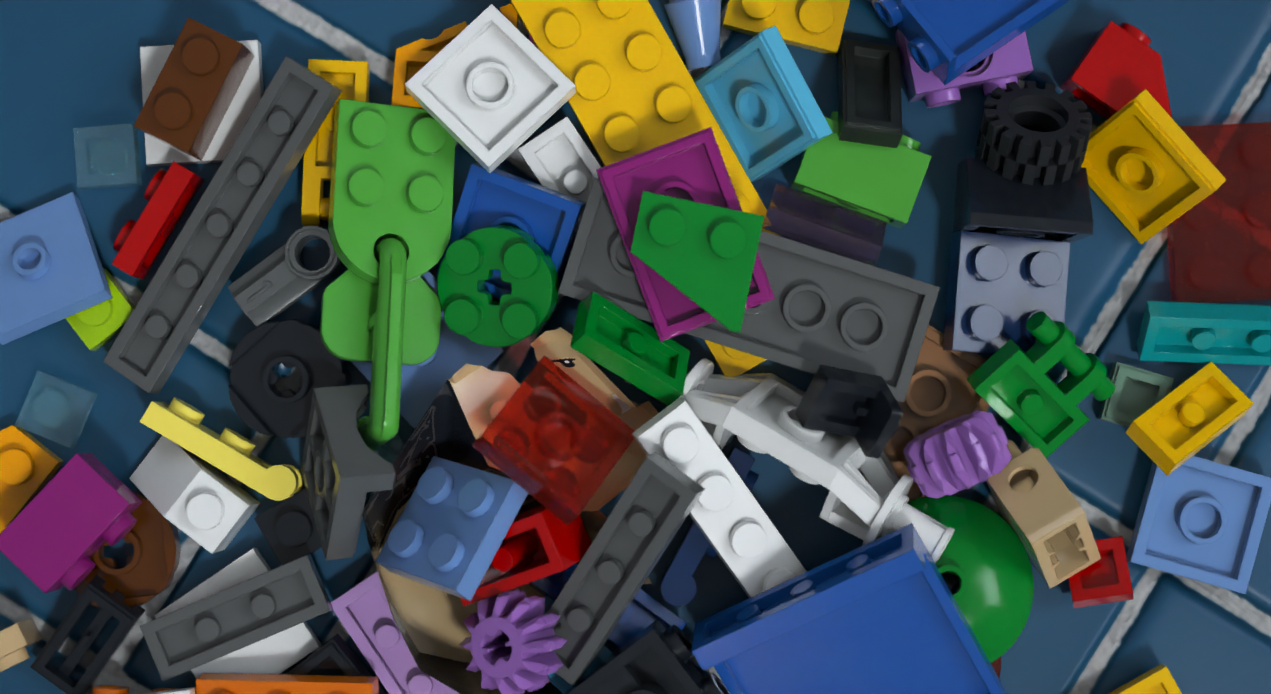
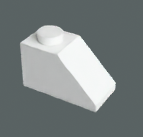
[129,436,260,554]

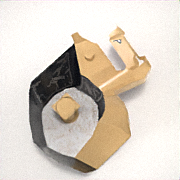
[363,327,658,694]

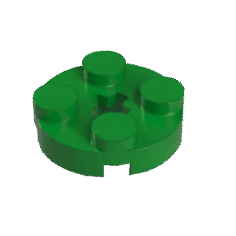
[437,225,559,347]

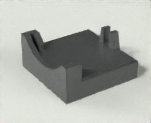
[300,384,395,560]

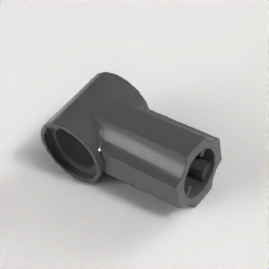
[227,226,344,327]

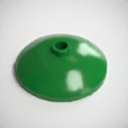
[907,495,1034,663]

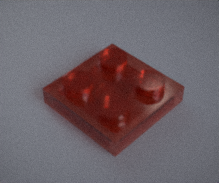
[472,355,635,526]

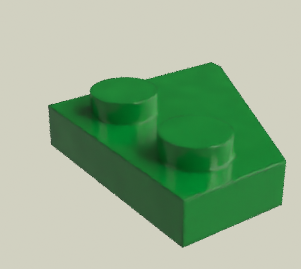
[630,191,764,333]

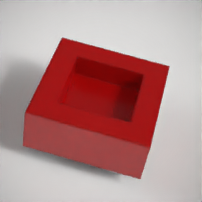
[1068,536,1134,608]

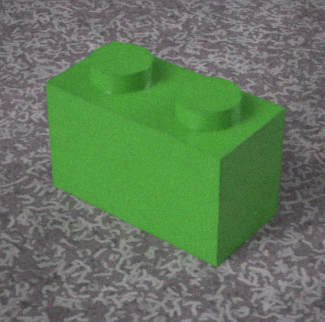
[790,111,932,229]

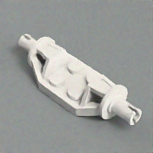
[624,358,955,563]

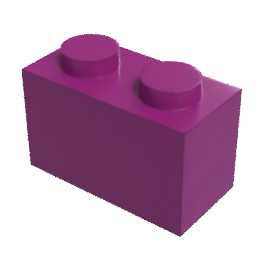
[0,453,143,593]

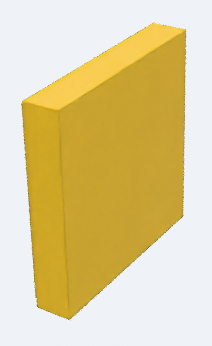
[1081,89,1226,245]

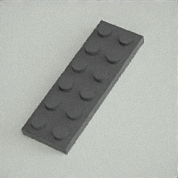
[558,177,940,402]

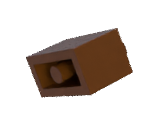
[134,17,254,161]

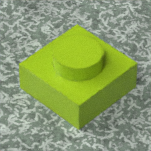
[65,268,135,351]

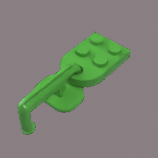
[320,99,455,450]

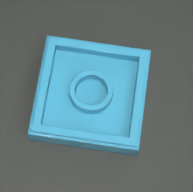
[694,26,833,182]

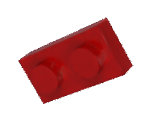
[112,161,205,280]

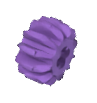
[903,410,1012,499]
[459,589,568,694]

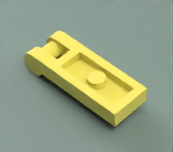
[140,397,304,501]

